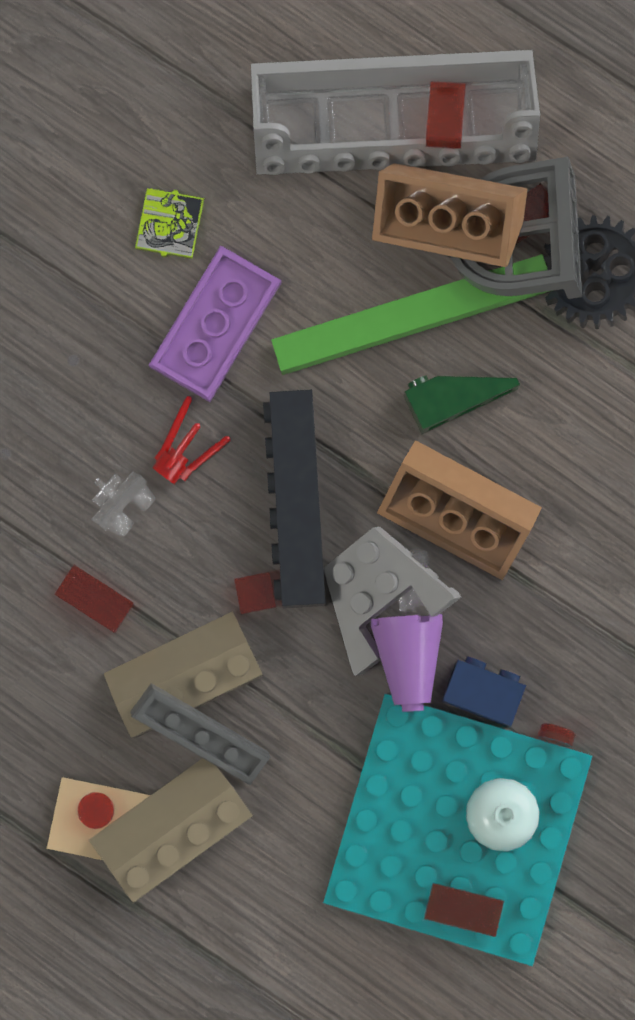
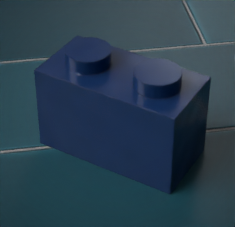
[441,656,526,727]

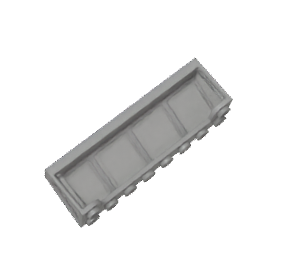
[251,50,540,175]

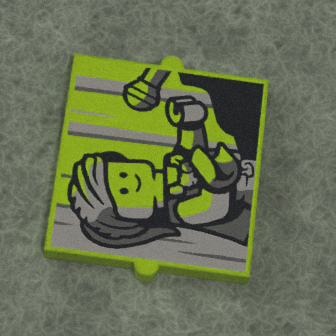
[135,188,204,259]

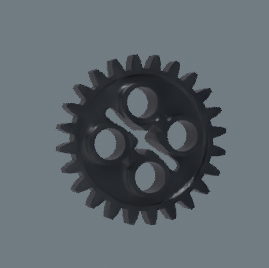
[543,215,635,329]

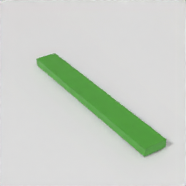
[271,254,549,375]

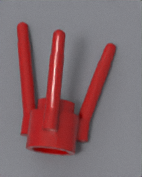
[152,396,230,485]

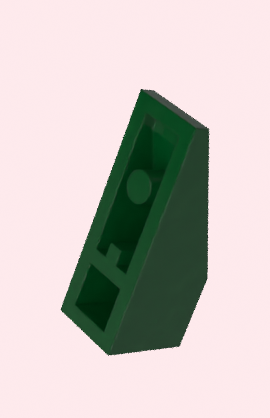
[404,375,520,434]

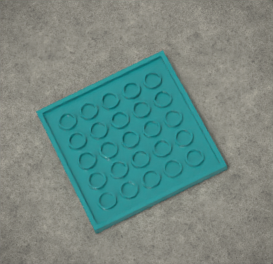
[323,694,592,966]

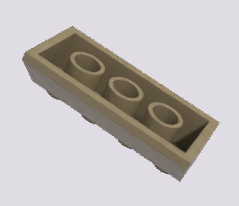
[104,611,264,739]
[89,758,253,903]

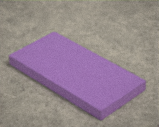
[149,246,282,402]

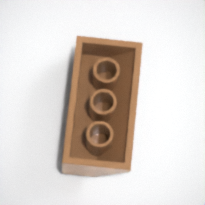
[372,163,527,267]
[377,440,542,580]

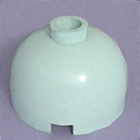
[466,778,539,851]

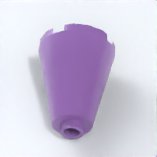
[371,614,443,712]

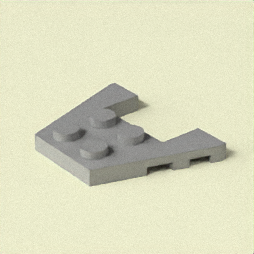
[323,527,461,676]

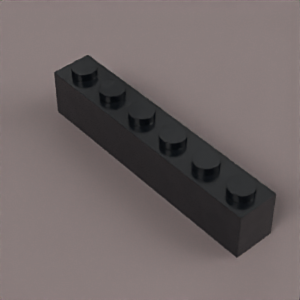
[263,389,325,609]

